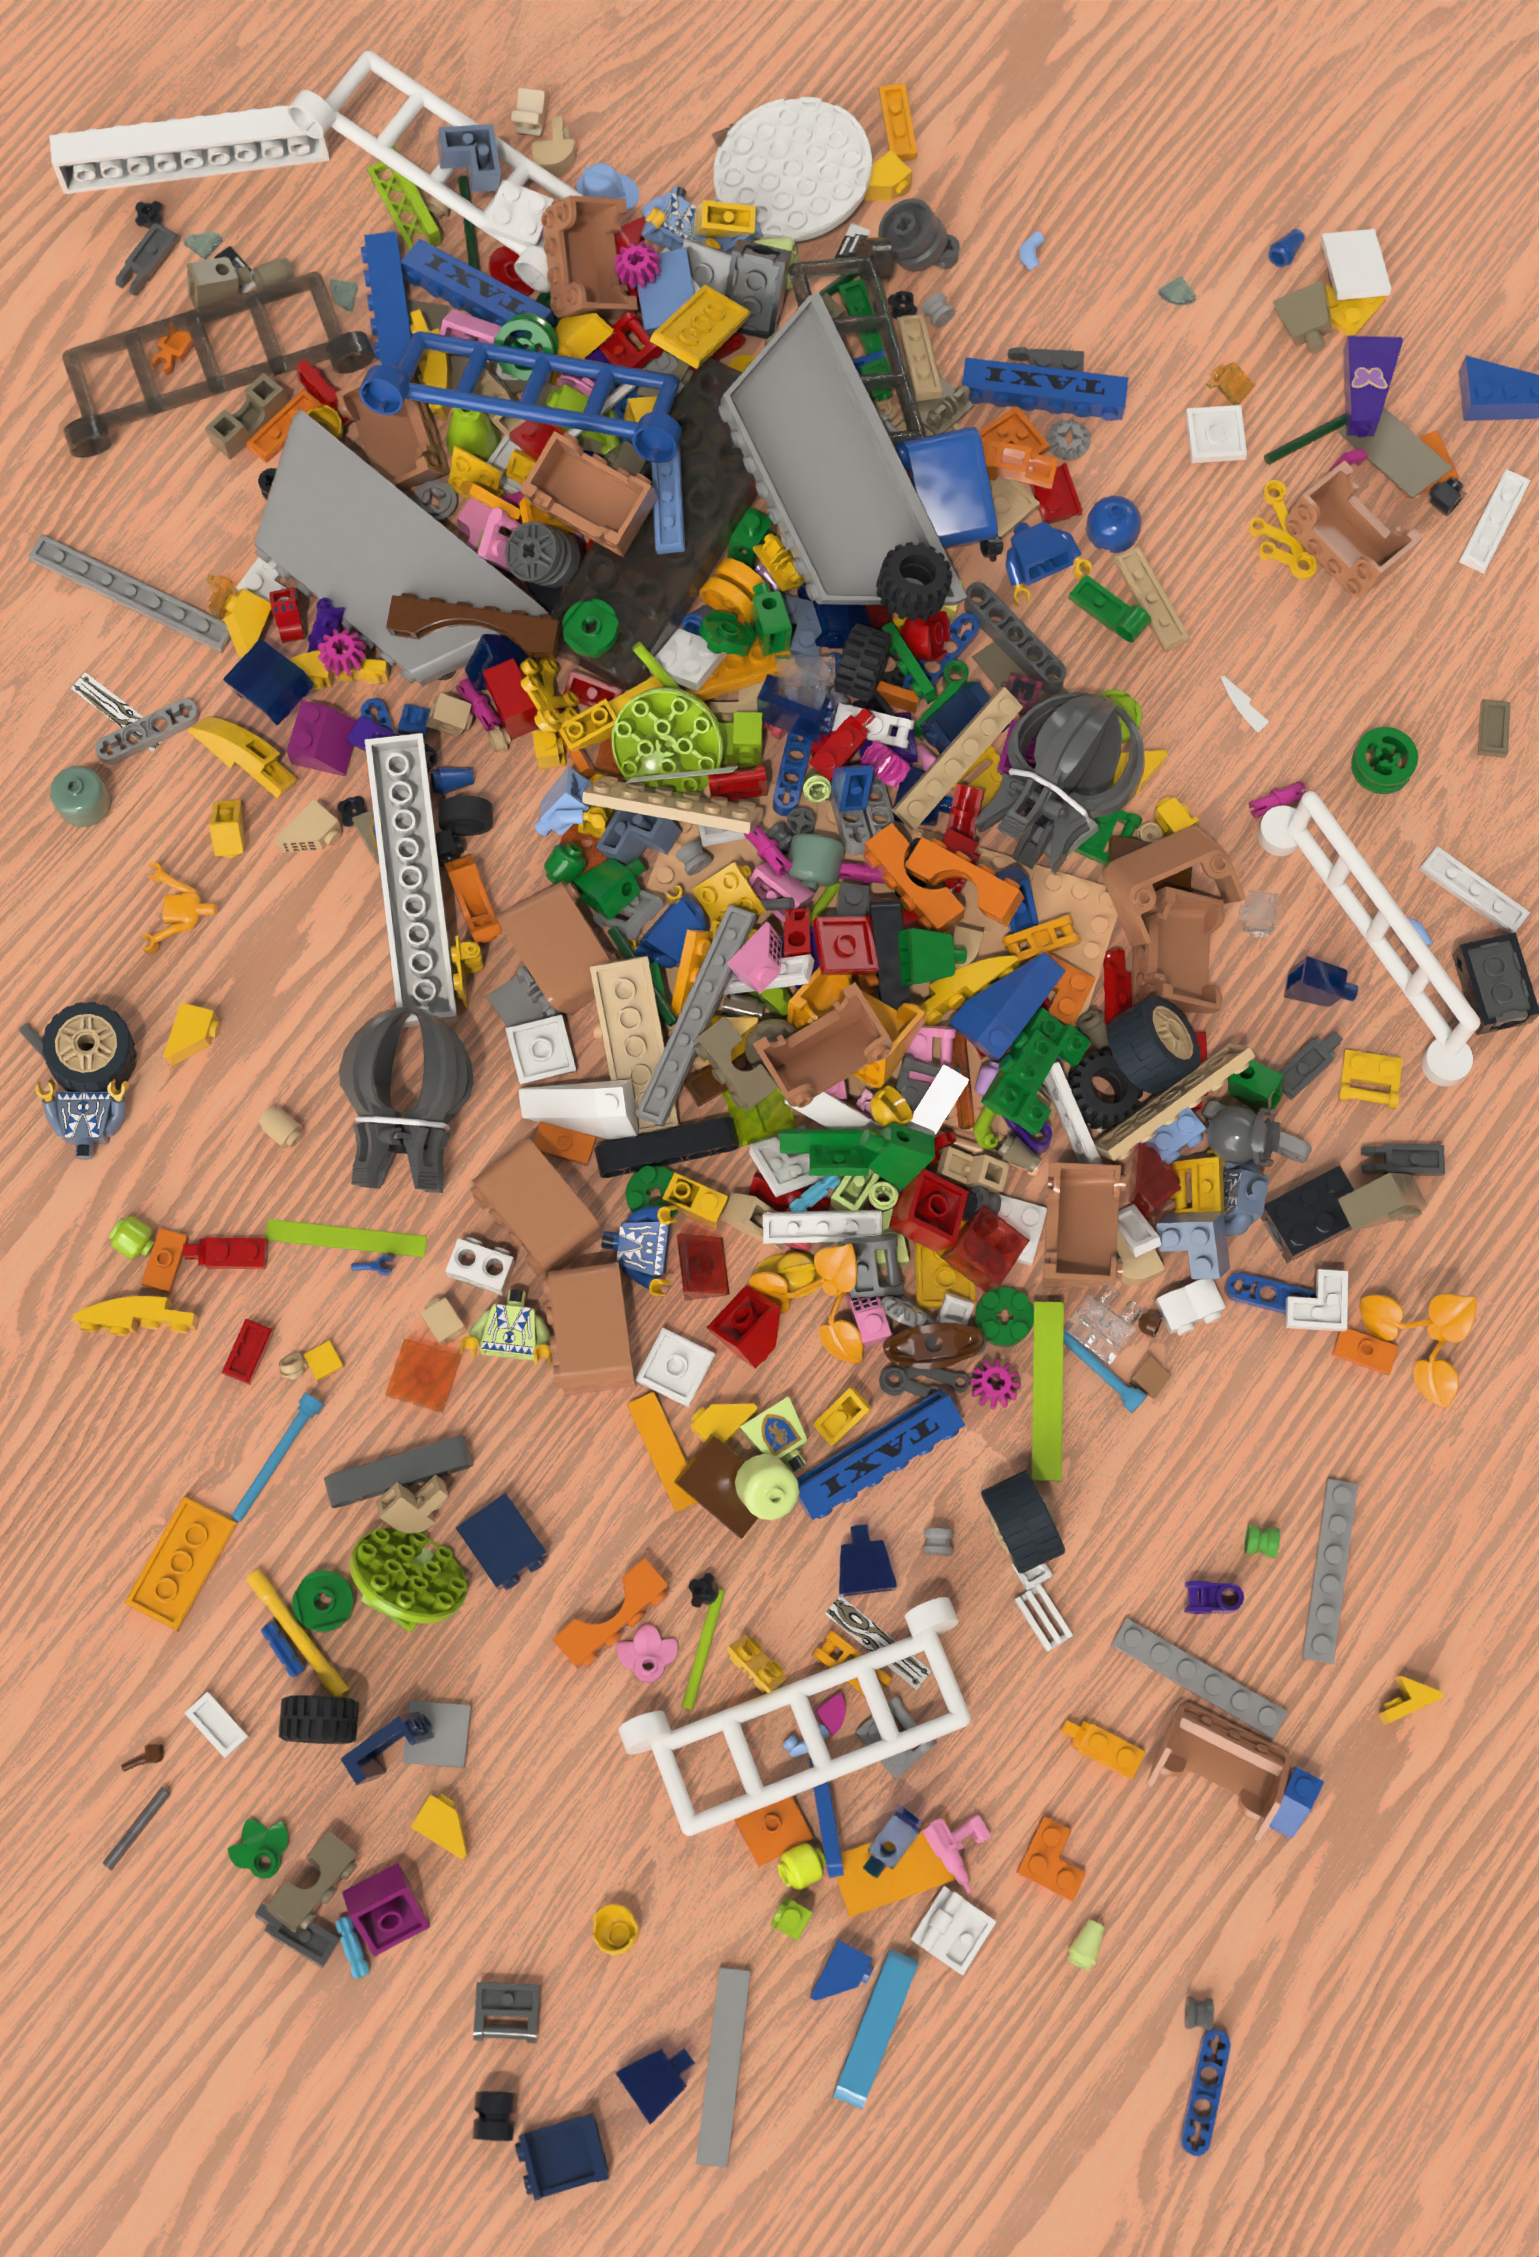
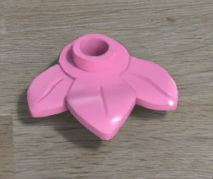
[617,1623,678,1683]

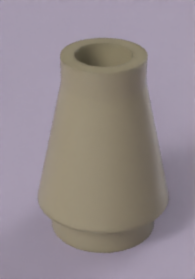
[1077,1010,1110,1054]
[996,1133,1042,1173]

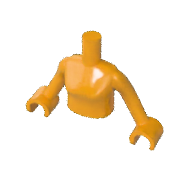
[141,862,218,954]

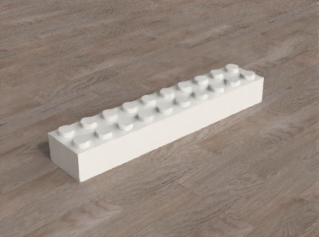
[49,105,330,194]
[365,733,458,1028]

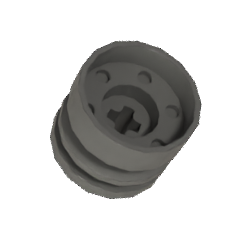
[505,521,580,588]

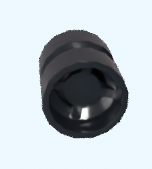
[472,2091,517,2141]

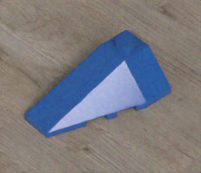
[948,952,1066,1060]

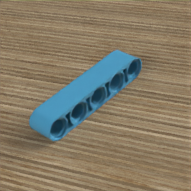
[833,1949,919,2109]

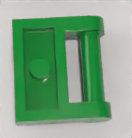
[1073,810,1143,865]

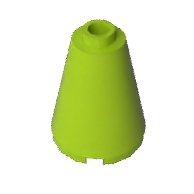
[445,407,500,462]

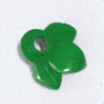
[227,1819,289,1879]

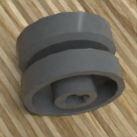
[878,198,948,272]

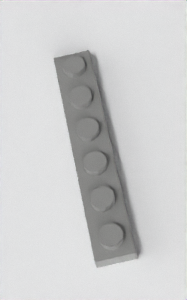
[1301,1479,1358,1664]
[1111,1618,1287,1739]

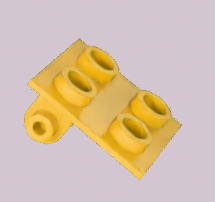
[448,445,505,500]
[752,533,807,592]
[692,862,766,922]
[451,936,484,1008]
[726,1635,788,1694]

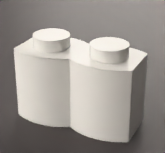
[1155,1279,1226,1336]

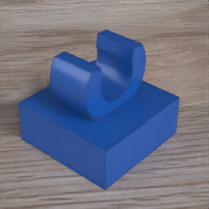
[397,704,430,739]

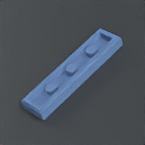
[651,445,685,554]

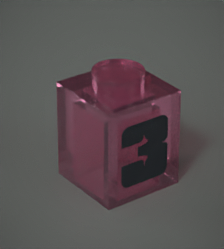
[1000,673,1043,715]

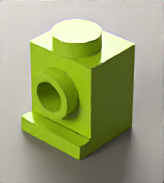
[770,1897,813,1941]

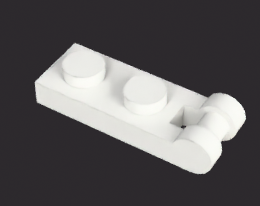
[832,703,914,749]

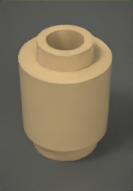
[259,1106,303,1148]

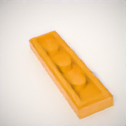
[627,1392,698,1513]

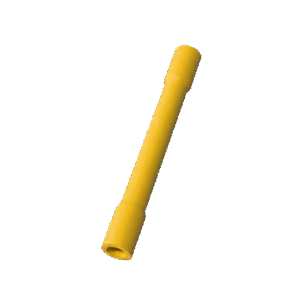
[246,1569,350,1697]

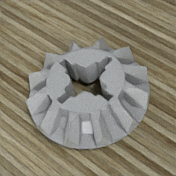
[1047,418,1091,460]
[413,480,457,521]
[880,1296,927,1327]

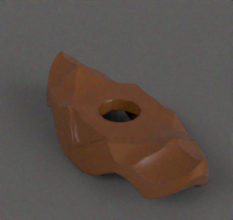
[883,1323,985,1369]

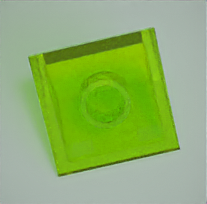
[723,1076,797,1147]

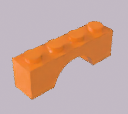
[864,823,965,933]
[904,837,1024,927]
[552,1558,669,1669]

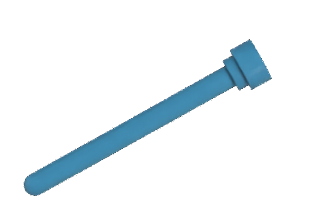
[1033,1309,1147,1414]
[232,1392,324,1522]

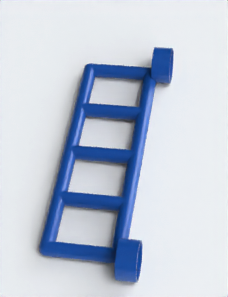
[359,331,682,463]

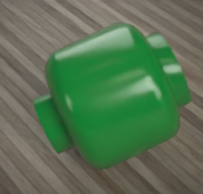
[544,843,586,884]

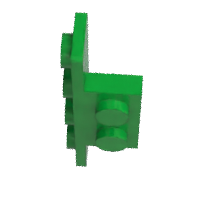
[780,1129,883,1176]

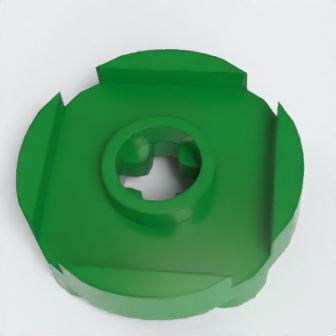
[562,599,621,658]
[699,610,756,657]
[625,1166,679,1219]
[974,1287,1034,1348]
[292,1570,355,1633]

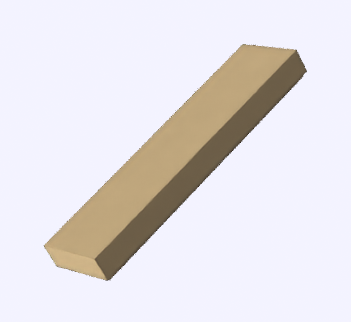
[897,314,943,402]
[1113,546,1190,653]

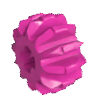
[614,241,661,290]
[318,628,366,677]
[860,741,910,787]
[969,1358,1021,1410]

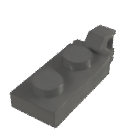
[1278,1031,1343,1100]
[255,1903,340,1968]

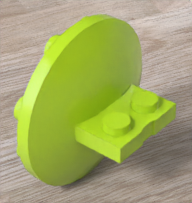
[612,687,724,793]
[349,1528,467,1633]

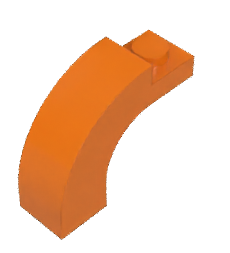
[444,854,503,943]

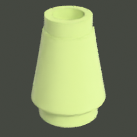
[803,769,831,802]
[869,1181,898,1211]
[1067,1920,1105,1971]

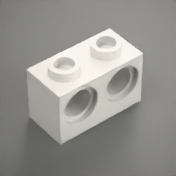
[446,1237,516,1296]

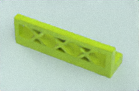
[367,145,442,251]

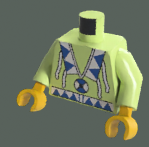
[460,1290,552,1365]

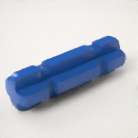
[261,1621,305,1678]

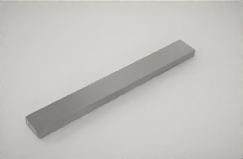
[28,534,232,654]
[635,905,757,1127]

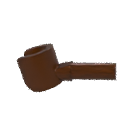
[121,1744,164,1772]

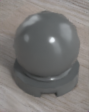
[1207,1105,1280,1167]

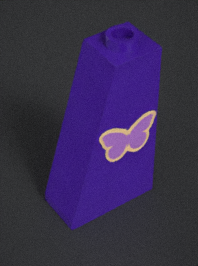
[1343,336,1403,438]

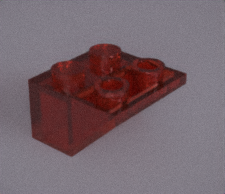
[1128,1143,1182,1222]
[940,1205,1030,1293]

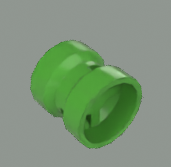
[1244,1524,1280,1558]

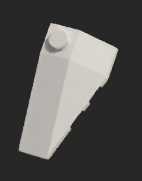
[518,1079,639,1140]

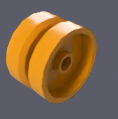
[699,558,766,625]

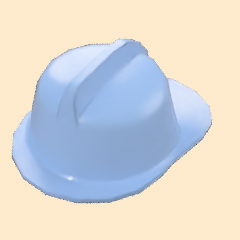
[576,163,639,211]

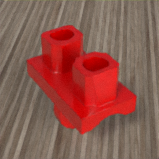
[945,784,985,840]

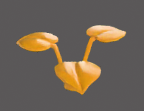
[748,1244,864,1363]
[1359,1293,1477,1407]

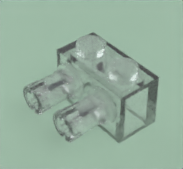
[775,653,835,715]
[1064,1285,1144,1365]

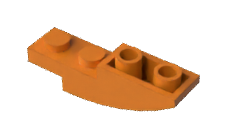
[981,440,1058,489]

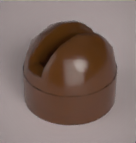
[1138,1312,1162,1338]

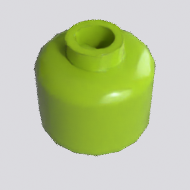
[108,1216,155,1260]

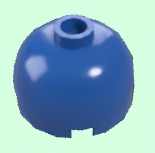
[1086,495,1142,553]

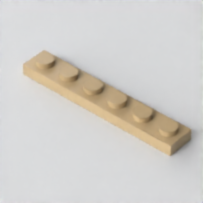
[892,687,1023,830]

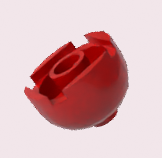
[900,610,950,662]

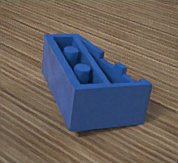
[1459,356,1539,421]

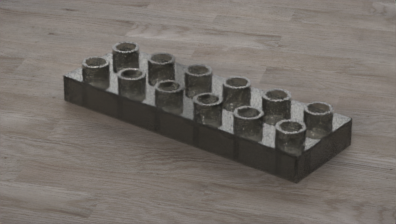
[550,357,758,691]

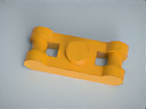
[1002,915,1082,966]
[811,1631,892,1699]

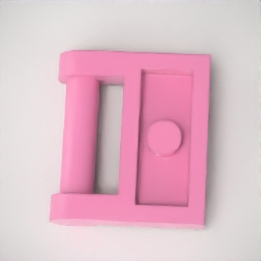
[477,508,521,573]
[902,1026,956,1084]

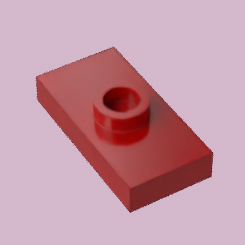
[221,1318,274,1385]

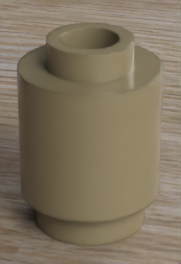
[252,258,295,294]
[721,994,765,1022]

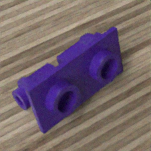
[307,597,345,653]

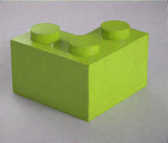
[719,712,762,769]

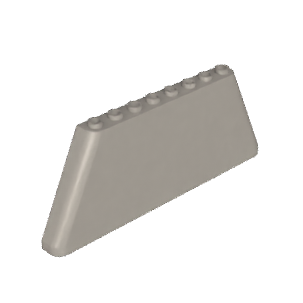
[718,292,967,606]
[254,409,549,686]

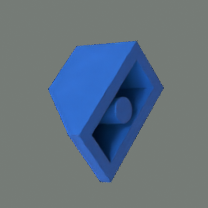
[831,764,874,812]
[995,865,1039,934]
[1268,1767,1324,1839]
[810,1940,874,2001]

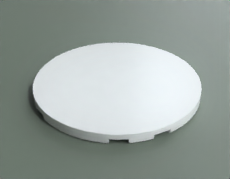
[713,97,873,242]

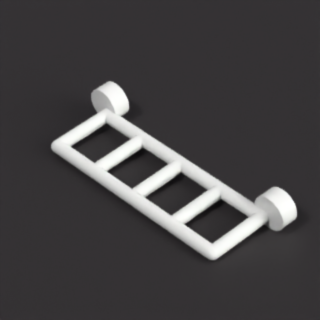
[287,50,583,293]
[1257,791,1480,1087]
[618,1597,971,1836]

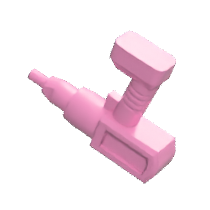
[922,1814,990,1893]

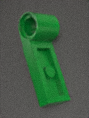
[1068,574,1152,643]
[914,660,969,742]

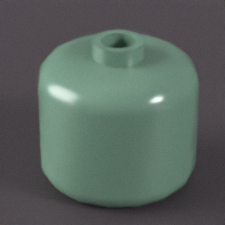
[50,766,110,827]
[786,833,844,890]

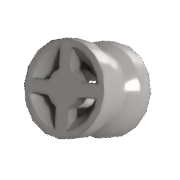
[921,293,956,328]
[675,840,712,876]
[923,1528,954,1556]

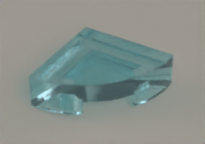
[183,232,223,260]
[1158,276,1196,305]
[330,279,358,312]

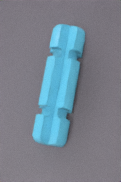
[789,1176,841,1212]
[335,1916,370,1979]

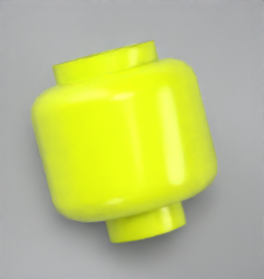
[778,1843,826,1890]

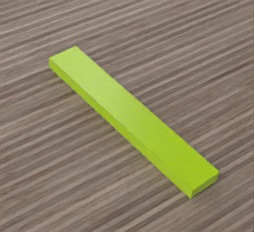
[1032,1302,1064,1482]

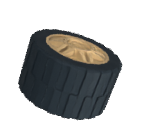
[1107,995,1201,1094]
[42,1002,137,1092]
[981,1470,1066,1574]

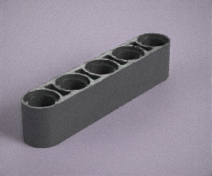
[964,582,1066,695]
[324,1436,474,1508]

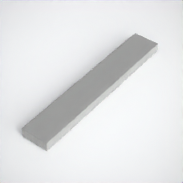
[696,1967,751,2168]

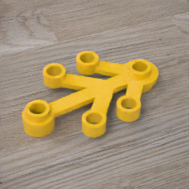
[1248,480,1317,580]
[520,658,579,734]

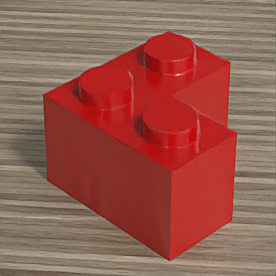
[482,658,539,740]

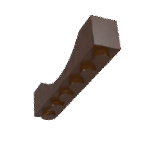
[386,593,563,661]

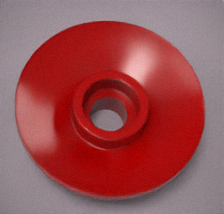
[489,246,534,296]

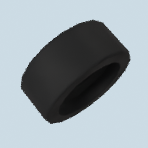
[439,796,493,836]

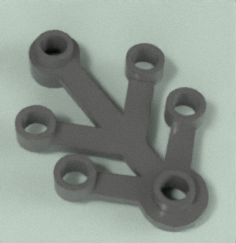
[879,1320,987,1398]

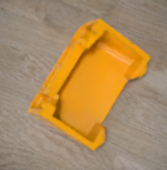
[787,967,926,1088]

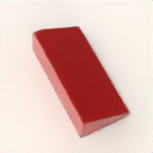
[563,668,626,707]

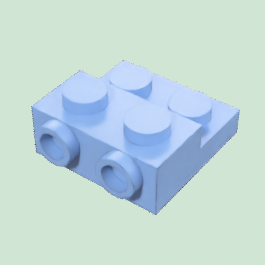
[1122,1087,1206,1168]

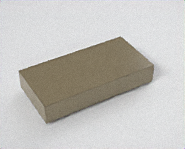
[1477,699,1511,758]

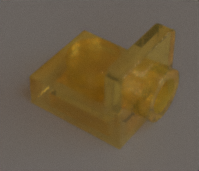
[1206,361,1256,406]
[206,574,237,622]

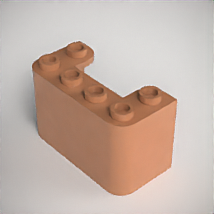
[541,195,638,319]
[520,431,658,557]
[1286,460,1423,597]
[470,1137,603,1278]
[542,1262,636,1396]

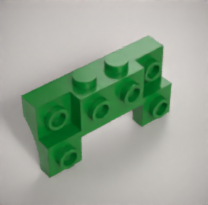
[981,1008,1091,1135]

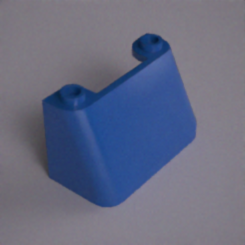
[895,427,998,550]

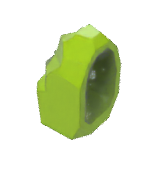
[750,986,791,1018]

